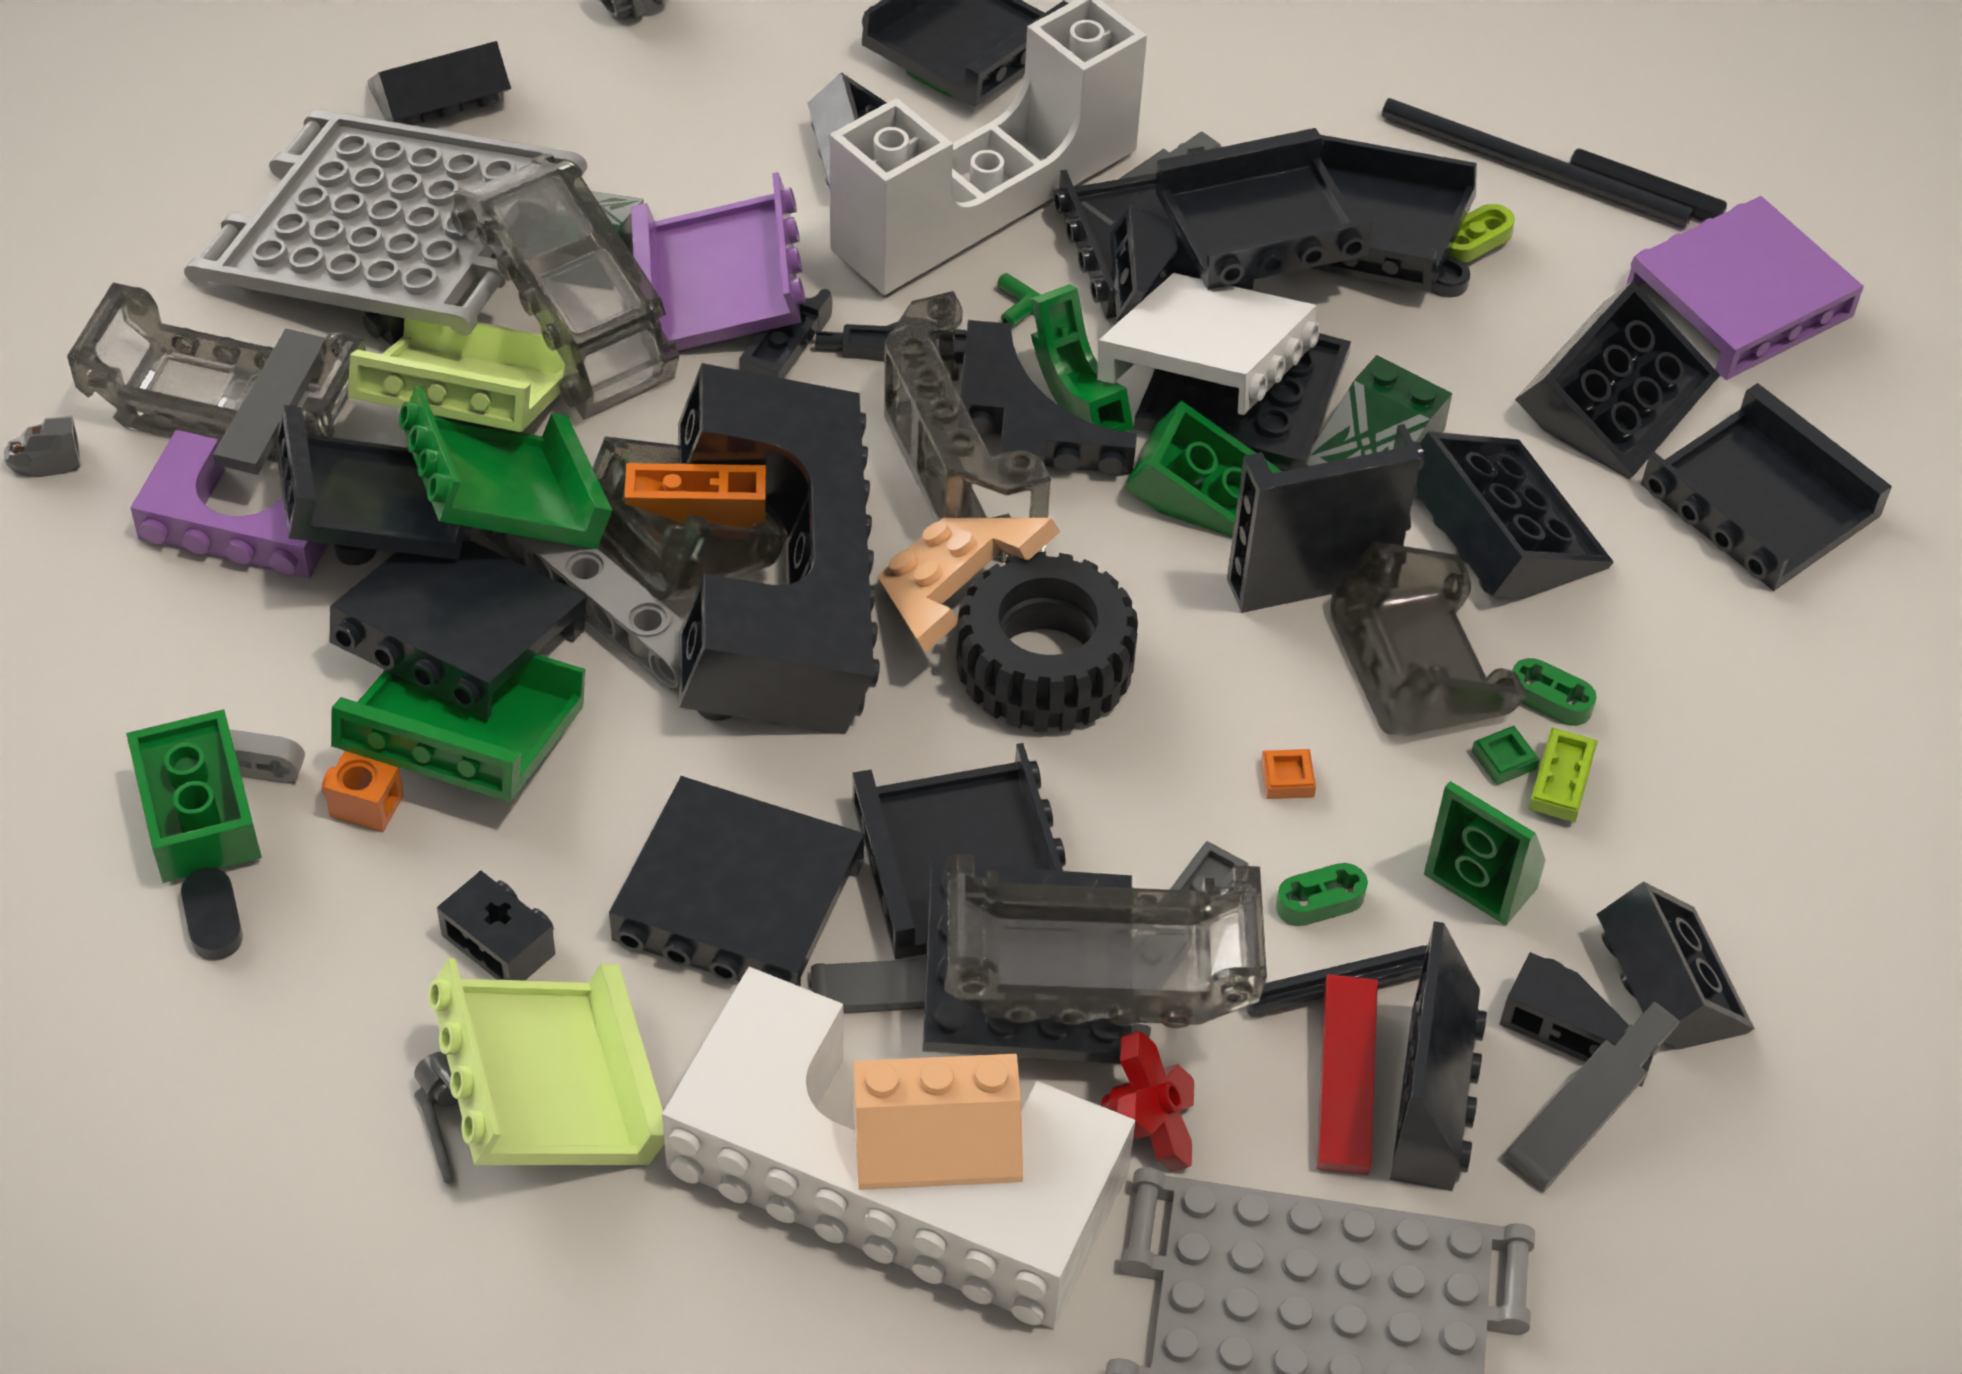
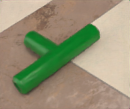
[997,273,1041,328]

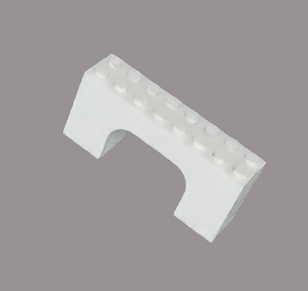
[830,0,1147,295]
[662,967,1136,1329]

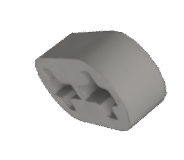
[230,730,305,782]

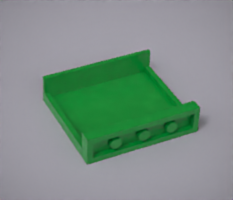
[399,386,612,549]
[331,654,586,802]

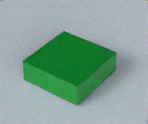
[1472,725,1540,785]

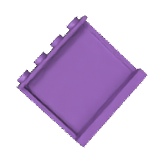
[631,172,806,357]
[1626,196,1864,380]

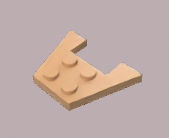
[877,518,1060,653]

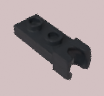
[739,289,833,378]

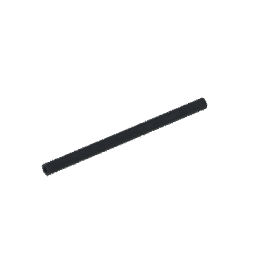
[1381,98,1694,228]

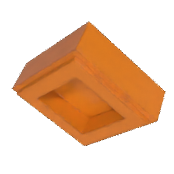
[1261,749,1316,799]

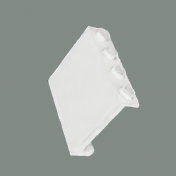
[1097,273,1320,415]

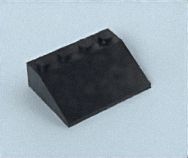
[1515,281,1720,479]
[1416,431,1614,598]
[1390,921,1487,1191]

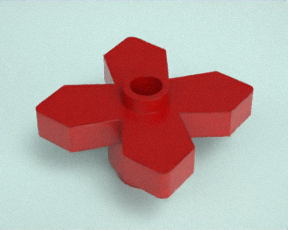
[1101,1031,1194,1172]

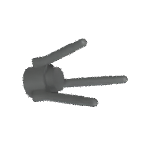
[414,1051,458,1184]

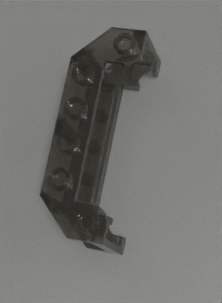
[884,291,1051,563]

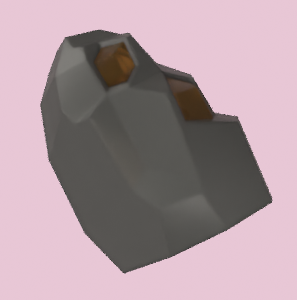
[4,416,81,477]

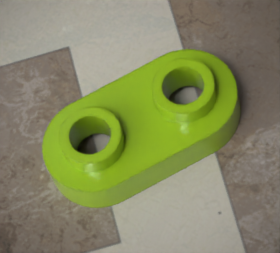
[1449,204,1515,262]

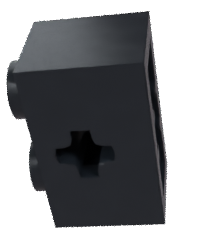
[437,870,556,981]

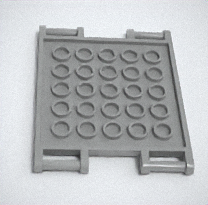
[184,110,587,336]
[1105,1167,1535,1374]

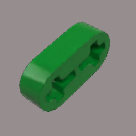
[1508,658,1597,726]
[1275,863,1368,926]

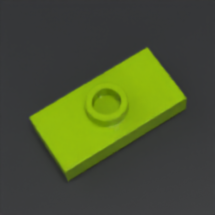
[1528,727,1598,822]

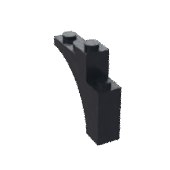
[958,320,1137,481]

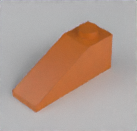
[625,463,766,537]

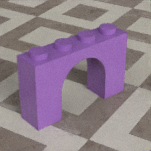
[130,430,328,579]

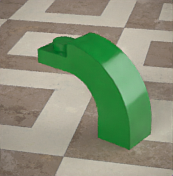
[1031,284,1134,432]

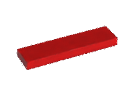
[1316,974,1378,1175]

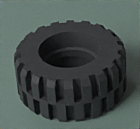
[956,552,1138,732]

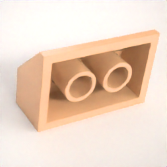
[853,1054,1023,1190]

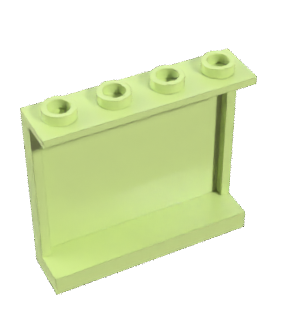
[348,319,575,432]
[428,958,664,1165]

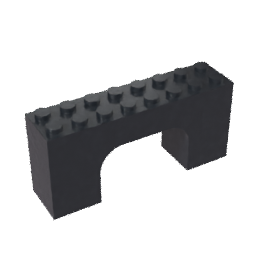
[678,363,880,734]

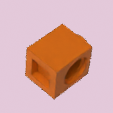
[322,751,404,832]

